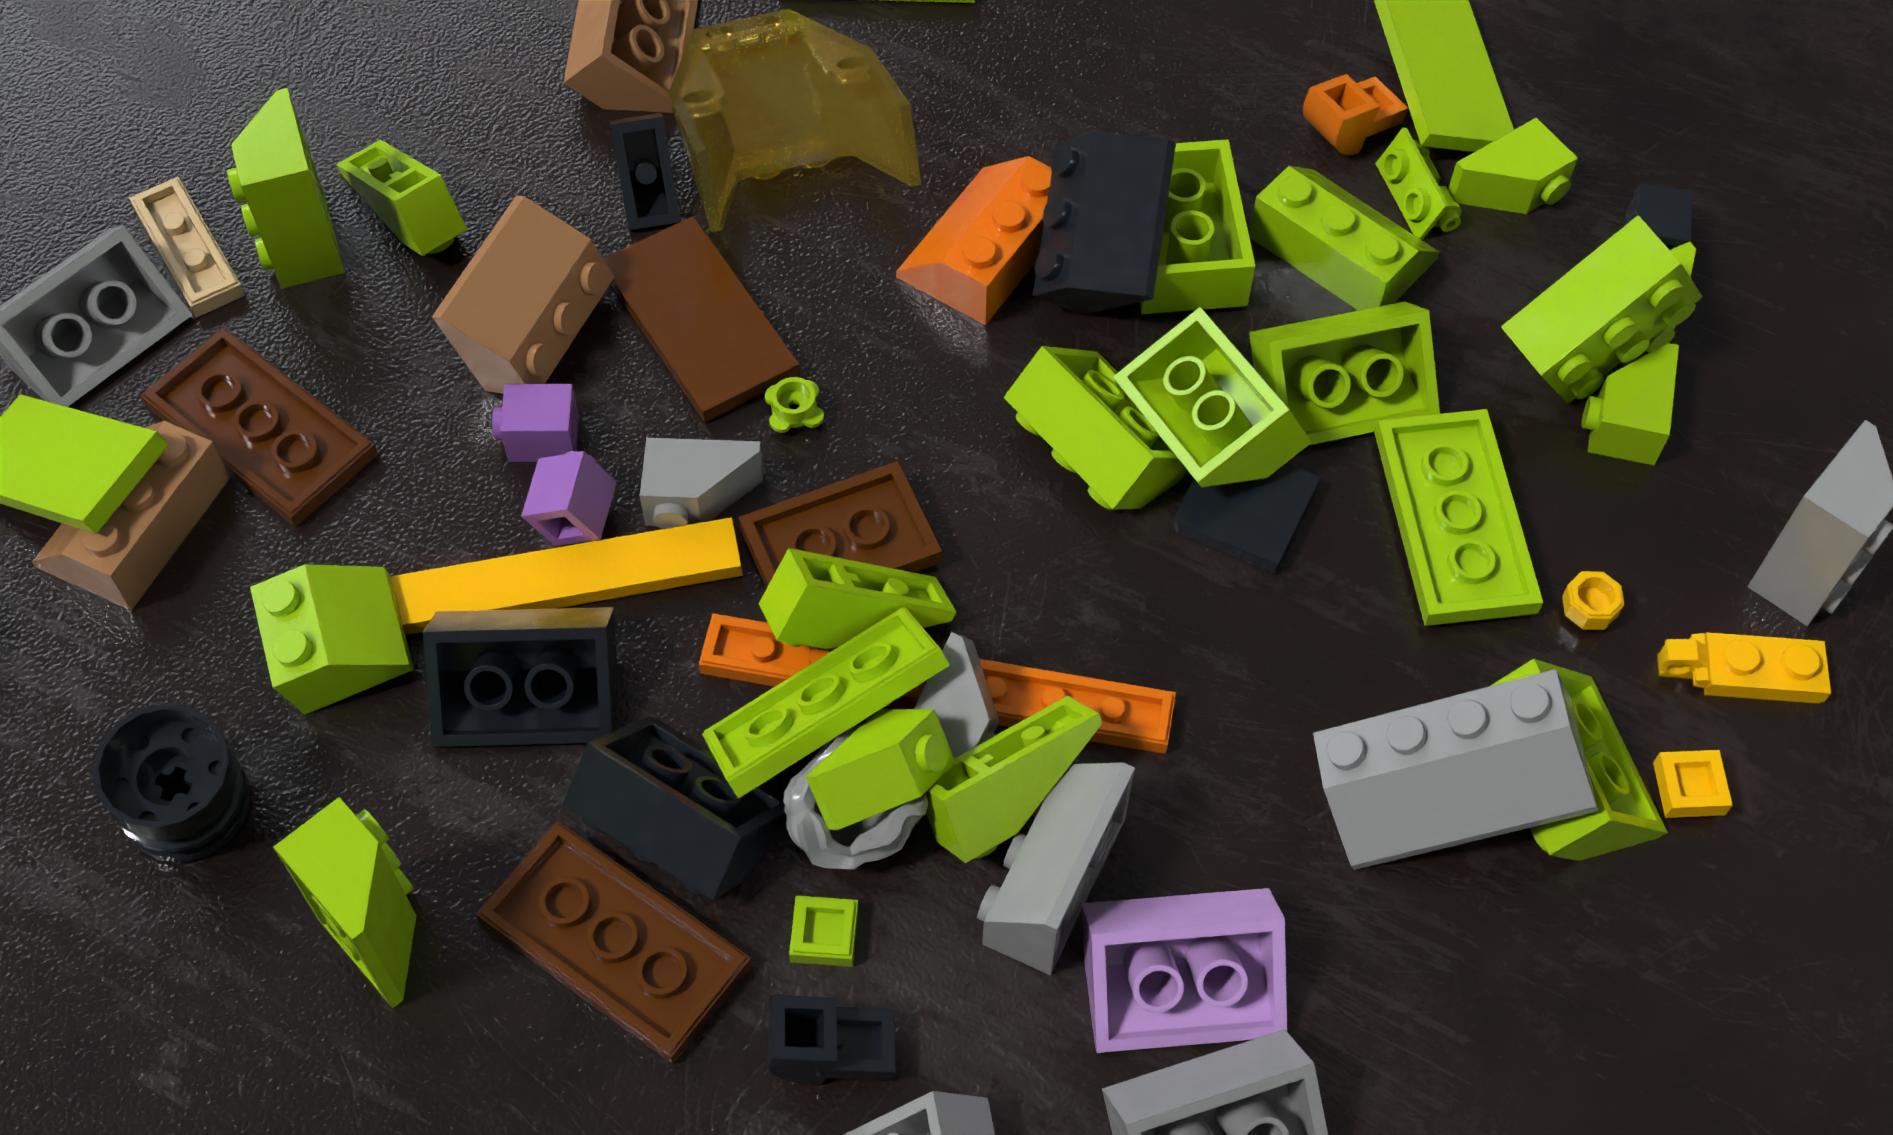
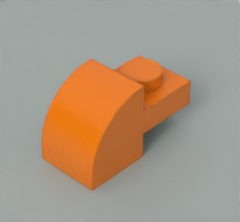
[1303,74,1409,155]

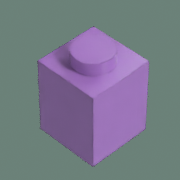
[492,384,579,462]
[521,451,616,546]

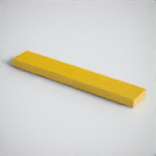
[390,517,742,635]

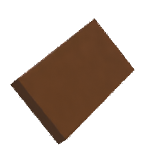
[603,216,800,423]
[140,327,379,528]
[476,821,752,1064]

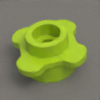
[765,377,824,433]

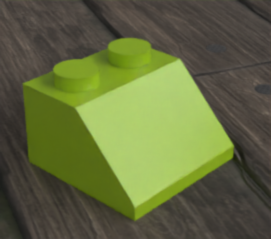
[250,564,414,715]

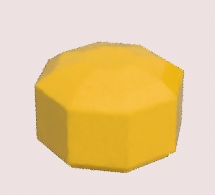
[1562,571,1624,630]

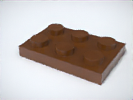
[739,461,942,589]

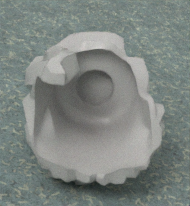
[783,723,929,870]

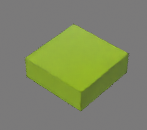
[789,896,858,967]

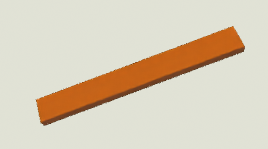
[699,613,1176,754]

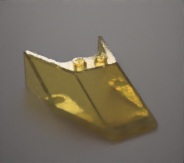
[668,9,921,232]

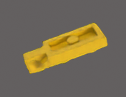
[1657,632,1831,704]

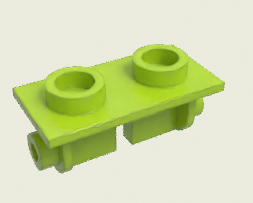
[1375,128,1462,240]

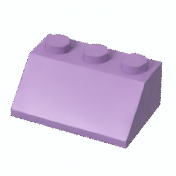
[1082,888,1287,1053]

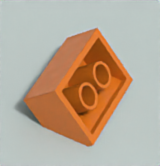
[896,156,1052,325]

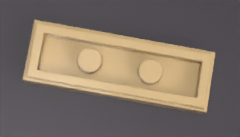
[129,177,246,318]

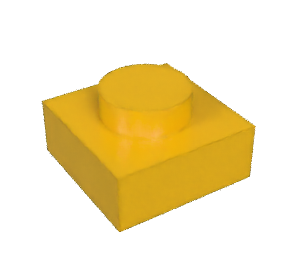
[1653,750,1733,818]

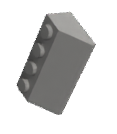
[1313,669,1599,870]

